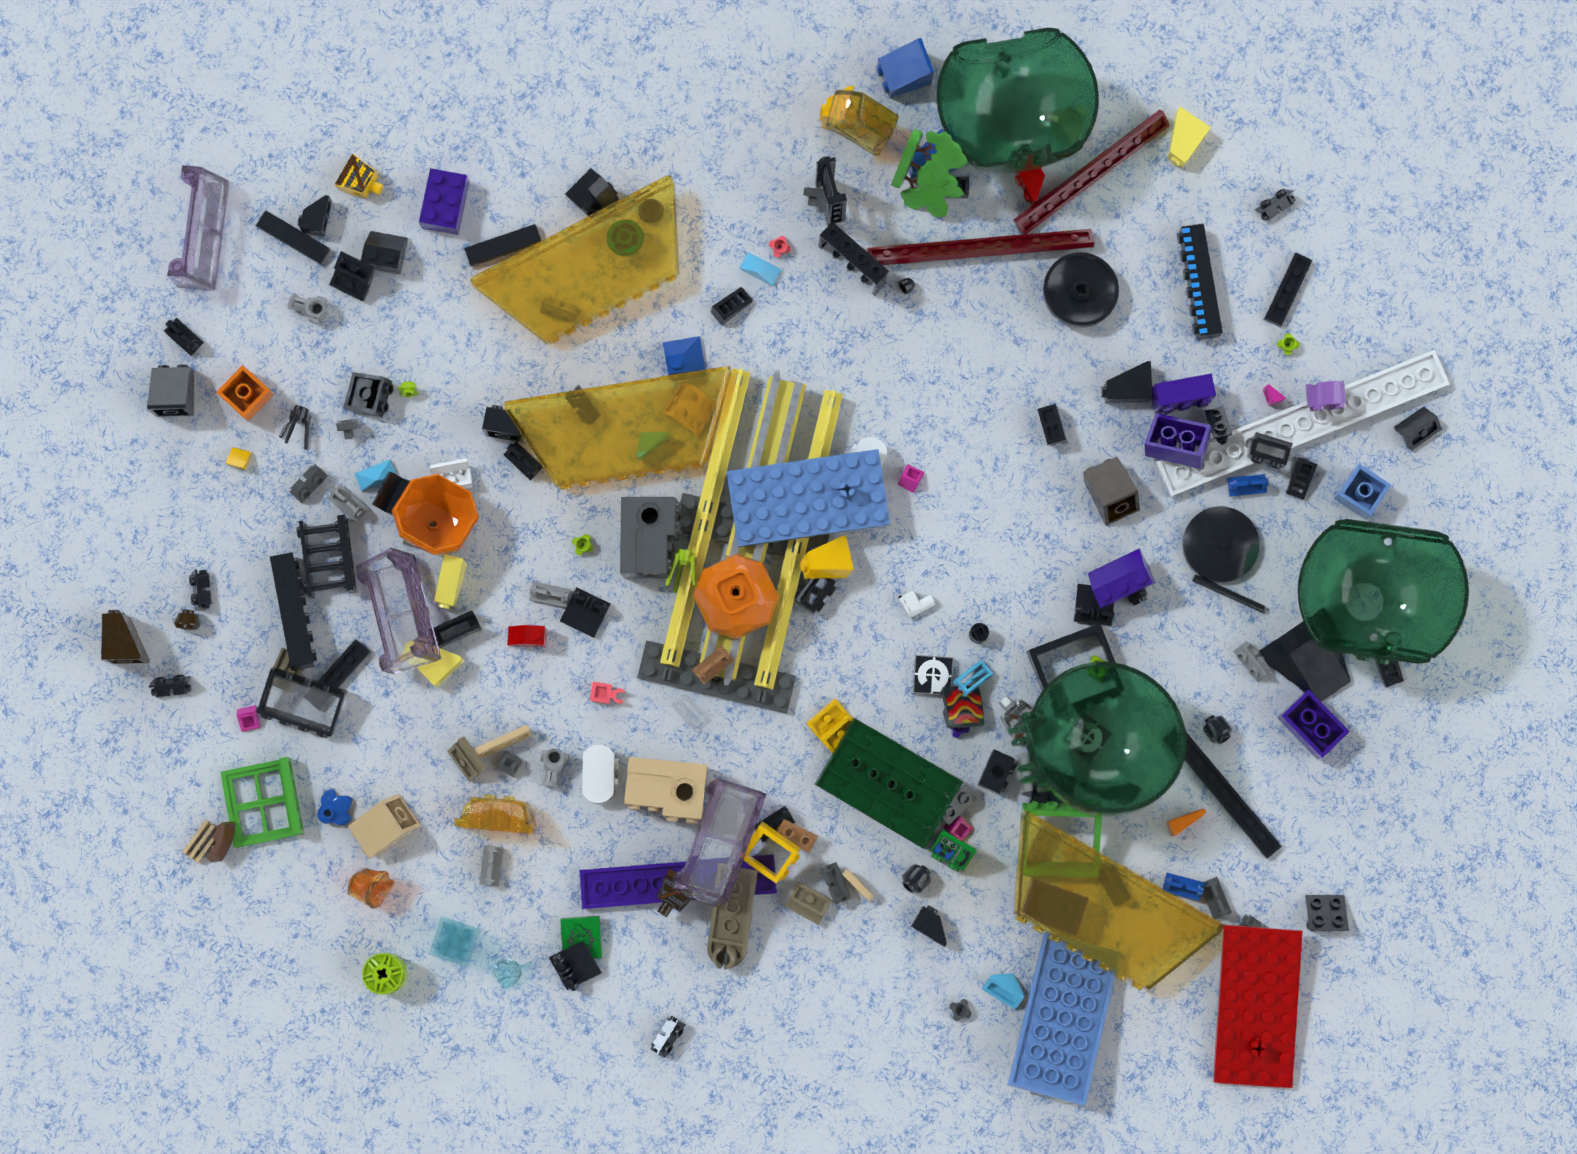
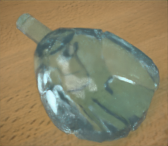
[494,960,533,989]

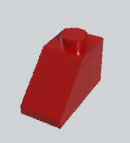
[507,625,547,648]

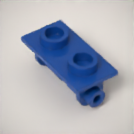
[1227,474,1269,497]
[1162,872,1205,901]

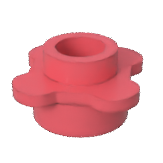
[769,236,791,258]

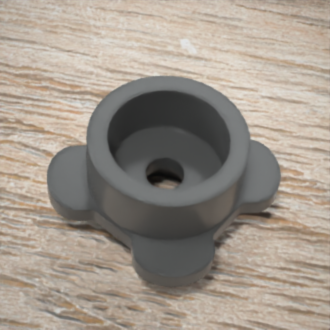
[949,999,972,1021]

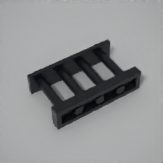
[815,156,847,226]
[296,514,357,599]

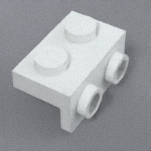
[430,459,473,489]

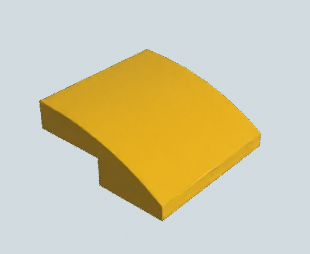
[806,698,853,753]

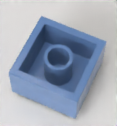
[1334,464,1391,520]

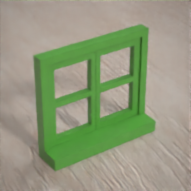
[220,757,304,848]

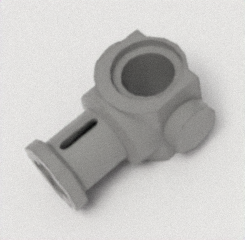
[288,293,328,325]
[540,748,569,788]

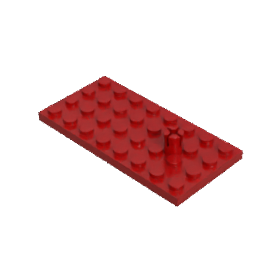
[1213,925,1303,1088]

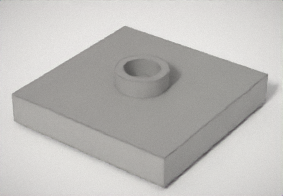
[1016,752,1033,794]

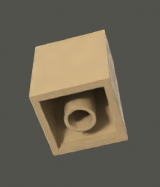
[348,794,421,859]

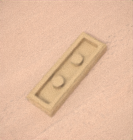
[474,725,533,759]

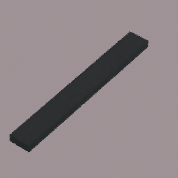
[1166,726,1282,859]

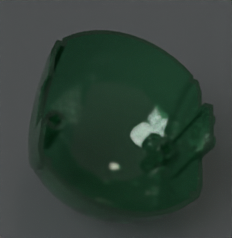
[936,27,1099,174]
[1298,519,1469,664]

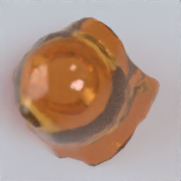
[347,867,395,909]

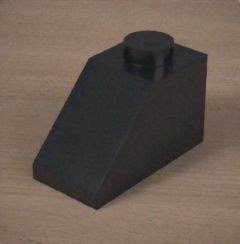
[298,195,332,237]
[910,905,947,947]

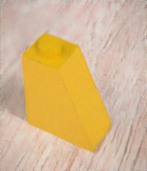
[800,535,853,579]

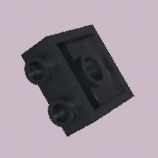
[343,372,394,418]

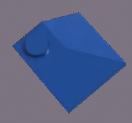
[663,336,706,380]

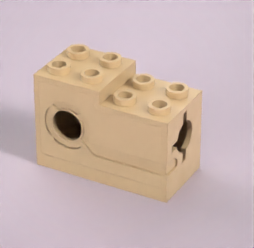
[624,757,708,824]

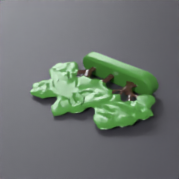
[891,128,968,217]

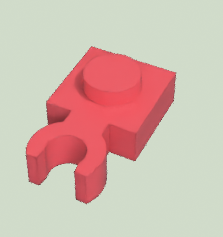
[590,681,625,704]

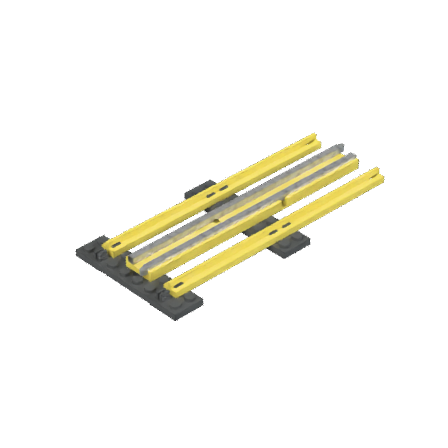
[637,368,843,714]

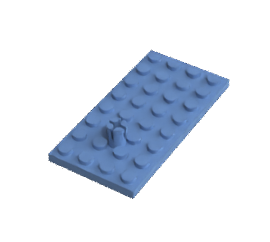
[727,449,890,547]
[1007,931,1121,1106]

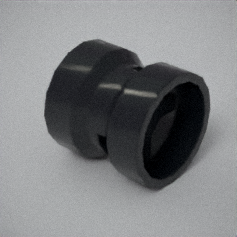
[969,623,989,644]

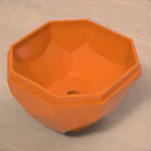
[392,474,479,556]
[693,554,779,640]

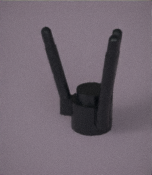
[279,405,311,450]

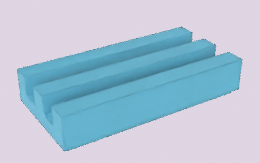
[953,660,994,697]

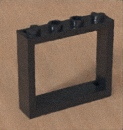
[1027,623,1126,718]

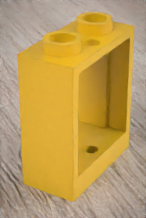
[738,822,801,884]

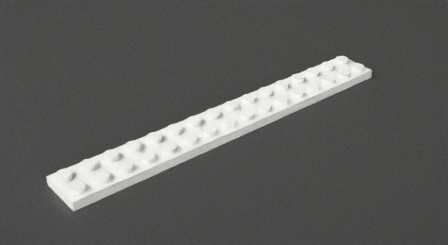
[1155,350,1450,497]

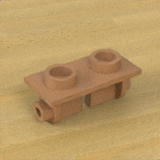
[692,646,734,685]
[777,819,818,853]

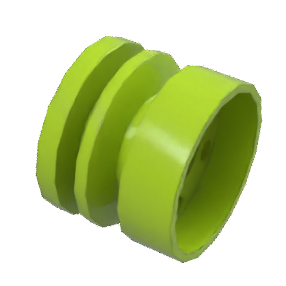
[362,953,408,995]

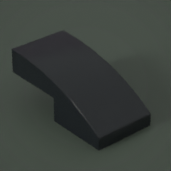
[586,174,620,214]

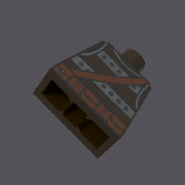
[657,868,701,918]

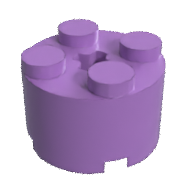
[1305,381,1346,412]

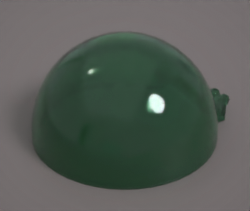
[1008,662,1187,817]

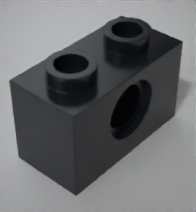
[977,749,1017,795]

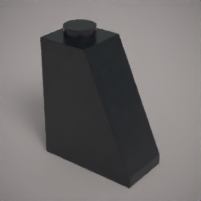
[1101,361,1153,403]

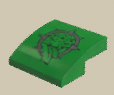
[561,916,602,959]

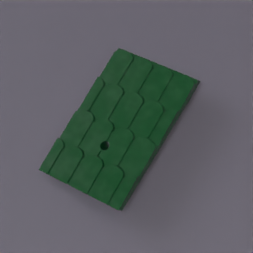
[814,718,963,849]

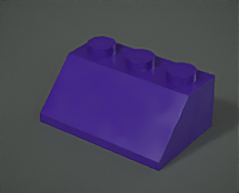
[1088,548,1156,608]

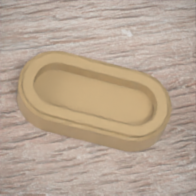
[842,869,874,902]

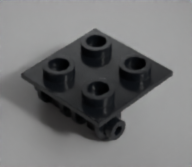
[565,168,618,219]
[1073,584,1115,626]
[560,587,611,638]
[1305,895,1349,932]
[549,940,602,991]

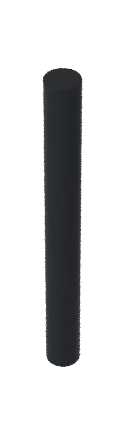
[1192,574,1265,612]

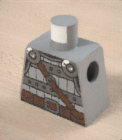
[999,696,1045,744]

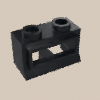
[1247,432,1293,469]
[795,578,836,615]

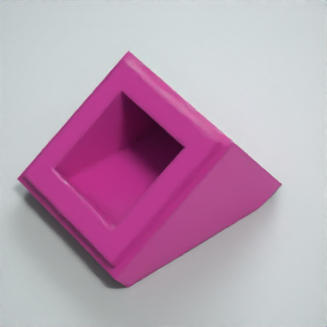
[1263,384,1286,406]
[898,464,925,493]
[236,705,261,732]
[943,816,973,842]

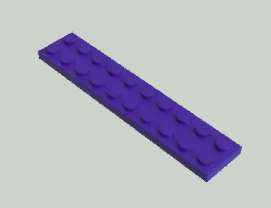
[579,854,777,909]

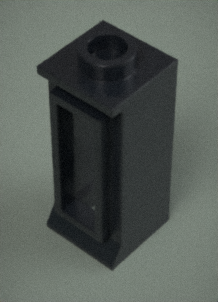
[429,610,482,649]

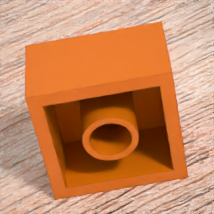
[216,365,274,422]

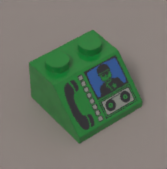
[929,830,977,873]

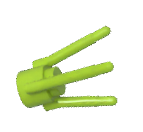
[665,549,697,593]

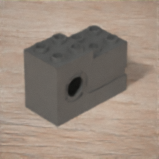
[620,497,682,579]

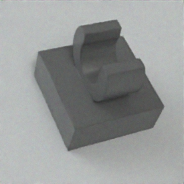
[803,187,823,206]
[336,419,358,439]
[496,751,523,777]

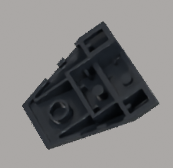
[1259,608,1351,702]

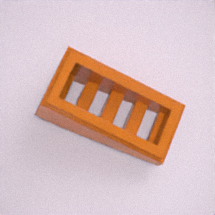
[1166,808,1206,837]

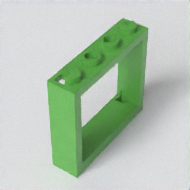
[1018,801,1102,877]

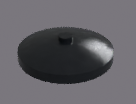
[1043,252,1119,328]
[1182,506,1260,583]

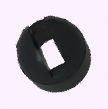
[898,278,915,295]

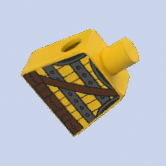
[335,154,384,199]

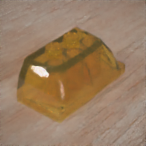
[826,90,899,156]
[454,794,537,835]

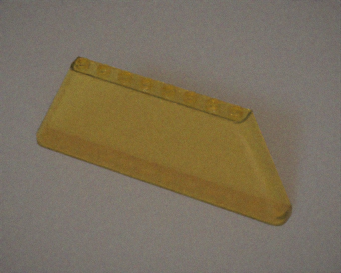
[470,175,680,344]
[503,366,731,490]
[1013,811,1224,991]

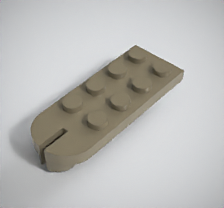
[707,864,758,970]

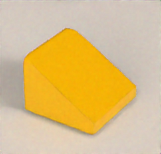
[225,447,251,470]

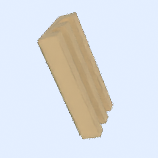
[182,820,216,863]

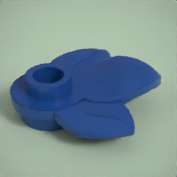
[317,788,352,825]

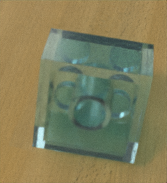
[429,916,481,966]

